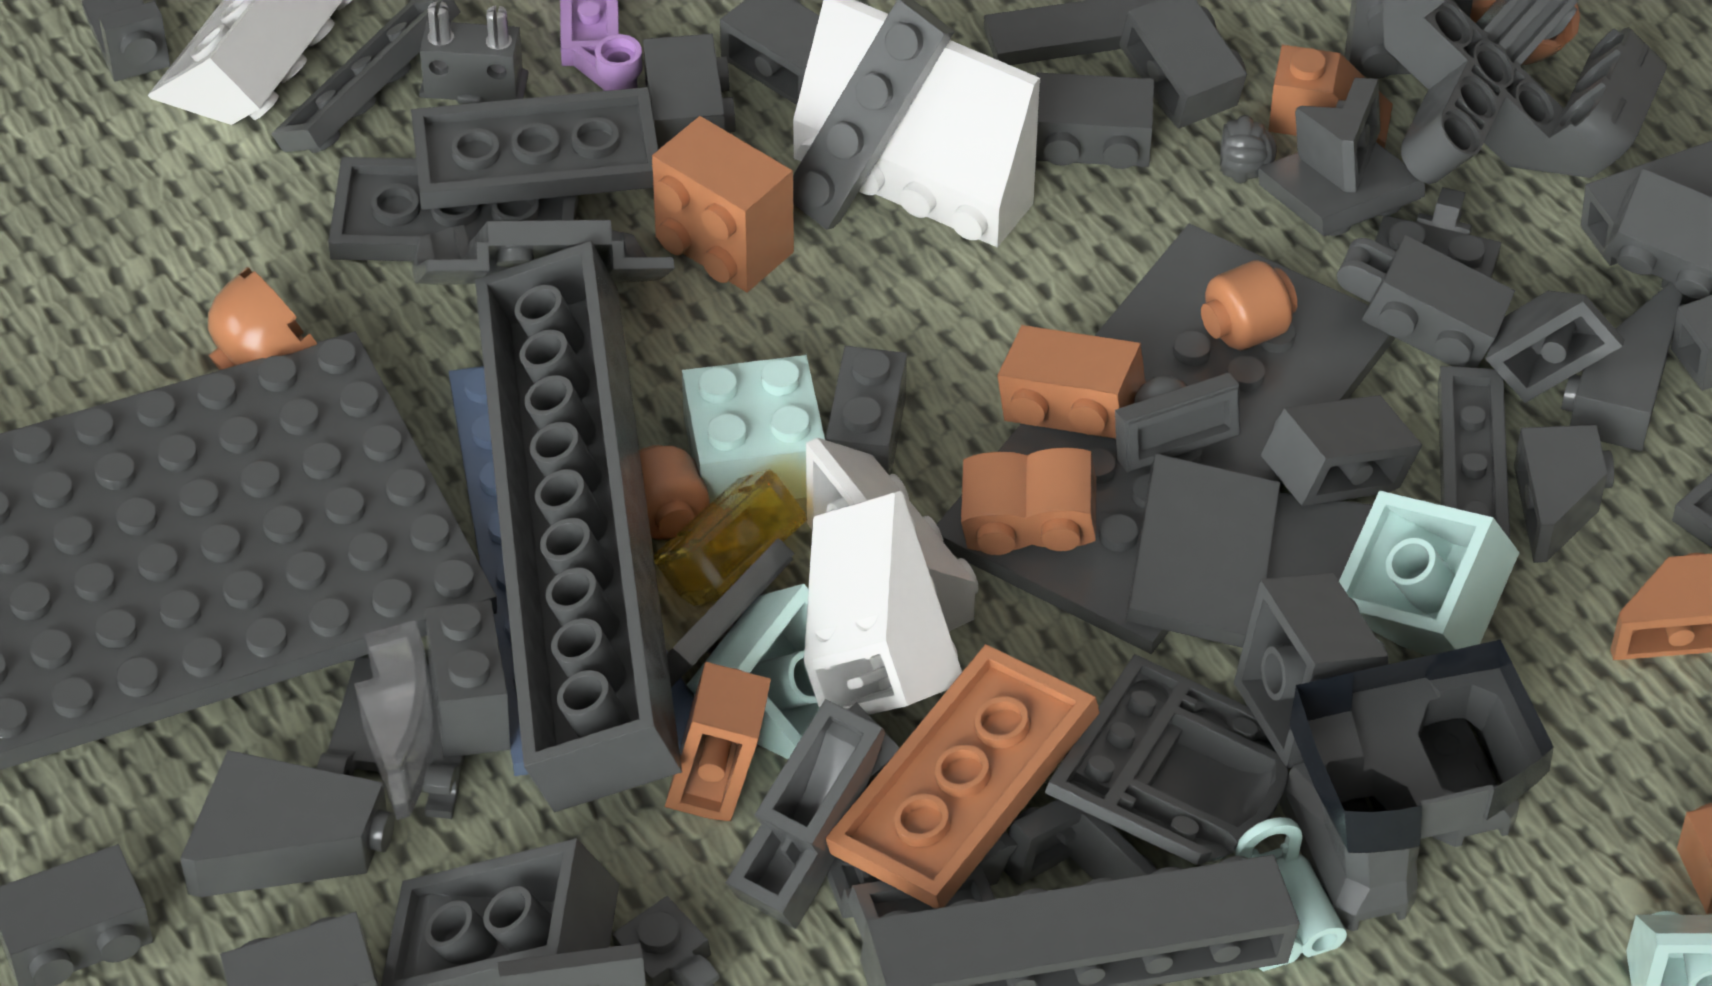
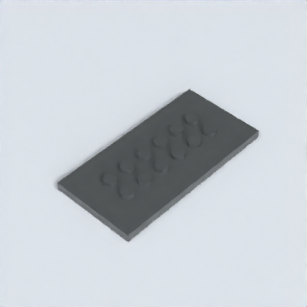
[937,223,1395,654]

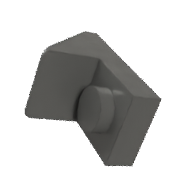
[1295,78,1381,193]

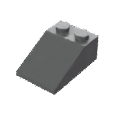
[381,838,620,986]

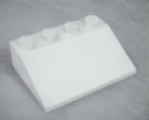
[793,0,1040,248]

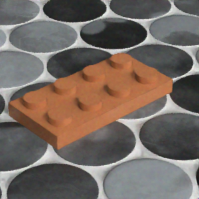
[825,644,1100,909]

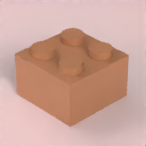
[652,116,794,292]

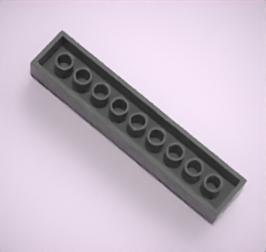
[475,241,682,813]

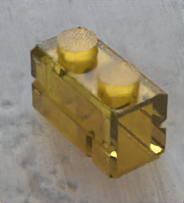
[654,469,808,606]

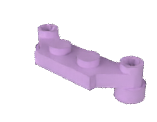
[560,0,643,91]

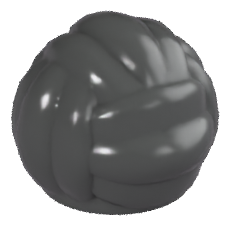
[1220,115,1277,184]

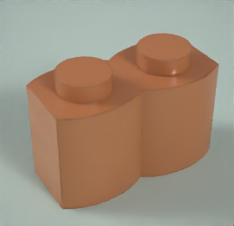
[961,448,1097,555]

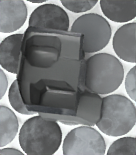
[1280,639,1554,931]

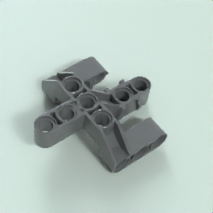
[1383,0,1667,184]

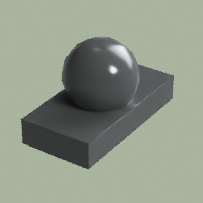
[1115,372,1241,472]

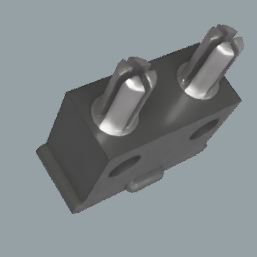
[419,1,529,104]

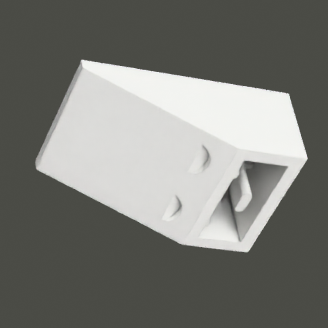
[804,490,962,715]

